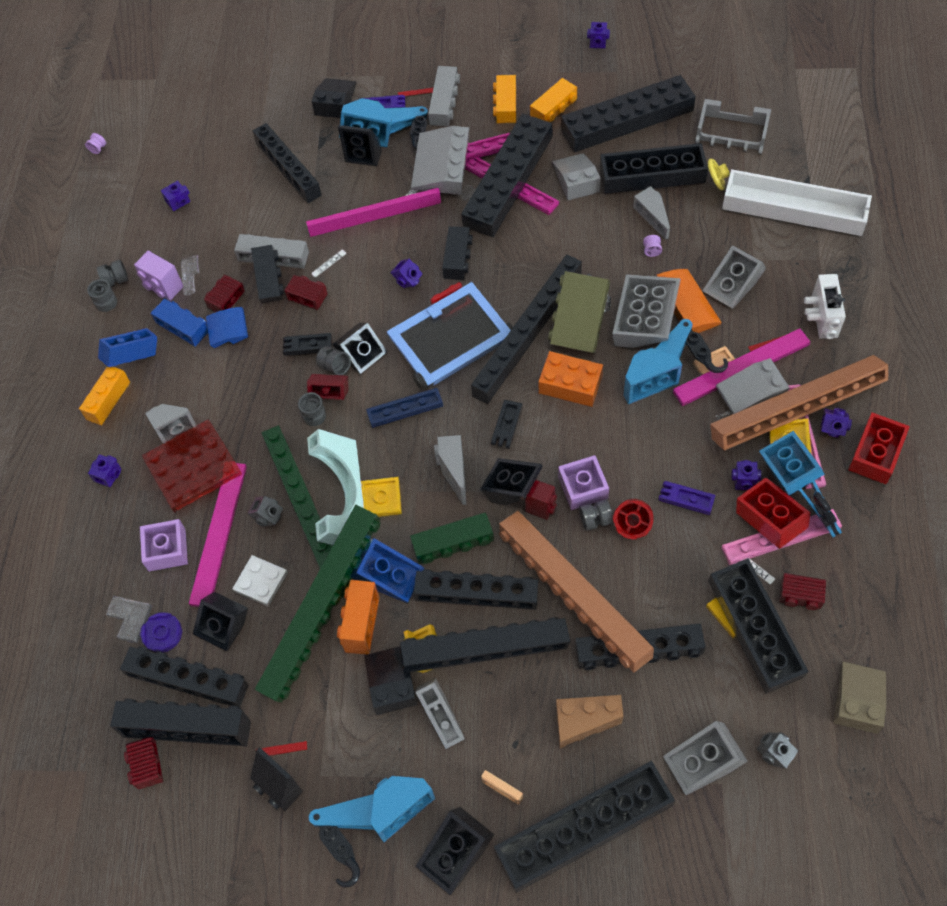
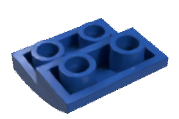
[206,307,248,348]

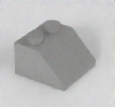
[145,404,199,448]

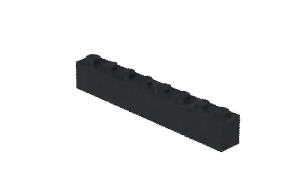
[400,617,570,673]

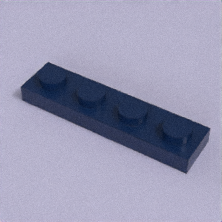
[366,388,443,428]

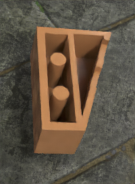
[556,695,623,749]

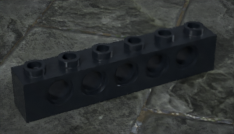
[252,123,322,203]
[414,569,538,610]
[575,623,706,670]
[120,646,249,707]

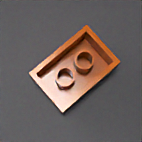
[539,351,603,407]
[337,580,380,655]

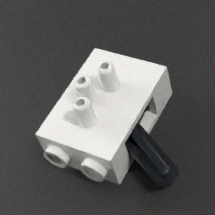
[804,274,846,339]

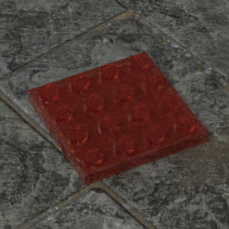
[141,419,242,512]

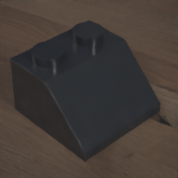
[332,322,387,374]
[193,591,248,651]

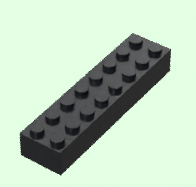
[561,75,696,153]
[461,113,553,238]
[494,760,675,893]

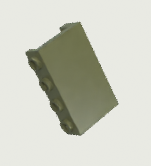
[548,271,610,353]

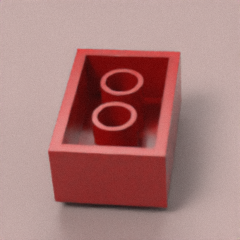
[848,412,910,484]
[736,478,811,549]

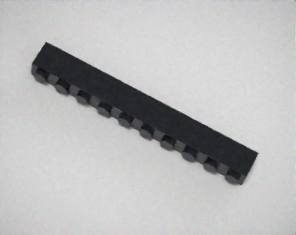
[471,254,582,404]

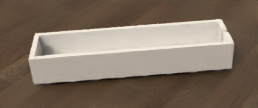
[722,169,872,236]

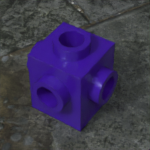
[587,22,610,49]
[160,181,190,211]
[390,259,422,288]
[820,408,852,437]
[88,454,121,488]
[731,460,761,490]

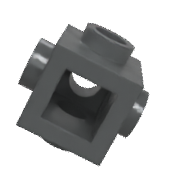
[247,496,283,527]
[757,732,798,768]

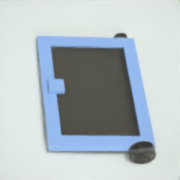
[387,282,513,391]

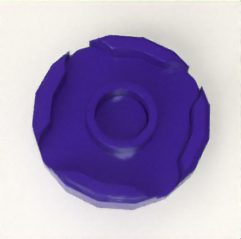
[140,613,182,653]

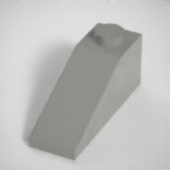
[633,186,670,240]
[416,678,465,749]

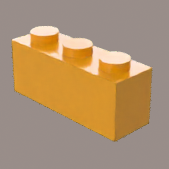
[493,75,516,123]
[530,78,577,122]
[79,367,130,426]

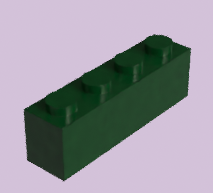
[410,512,494,564]

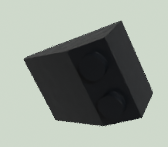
[311,78,356,118]
[338,125,382,167]
[480,458,543,505]
[364,646,418,715]
[250,747,303,811]
[415,807,495,895]

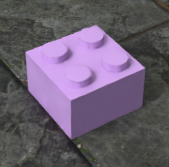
[134,251,184,301]
[558,455,609,510]
[140,519,188,571]

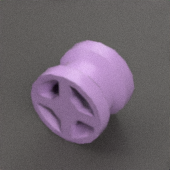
[85,133,106,154]
[643,235,662,257]

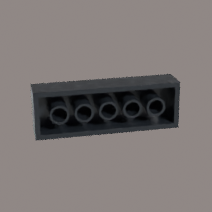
[600,143,708,194]
[708,558,809,694]
[110,699,251,747]

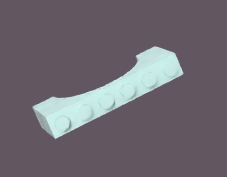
[307,429,364,545]

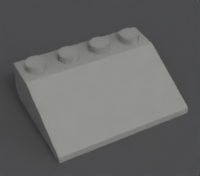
[411,126,469,195]
[612,275,681,348]

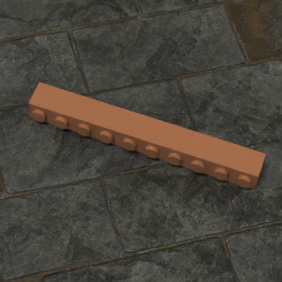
[710,355,888,451]
[499,511,654,673]

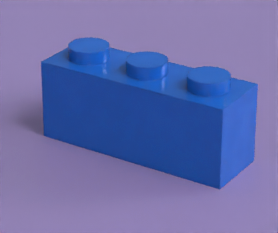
[151,298,208,347]
[98,328,157,367]

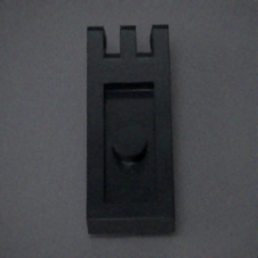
[283,333,332,356]
[491,400,523,449]

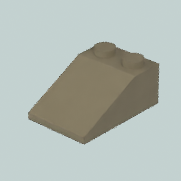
[834,662,886,734]

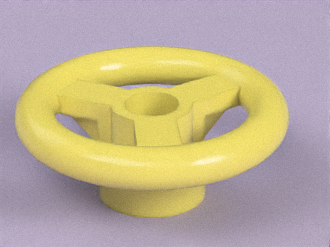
[708,158,730,191]

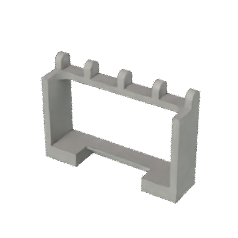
[695,99,771,154]

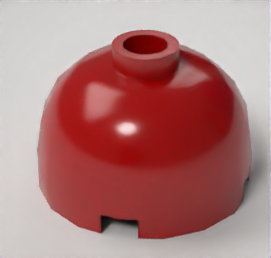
[613,498,654,540]

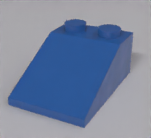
[350,538,424,603]

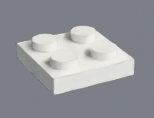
[232,555,288,607]

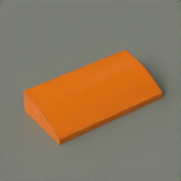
[656,269,722,333]

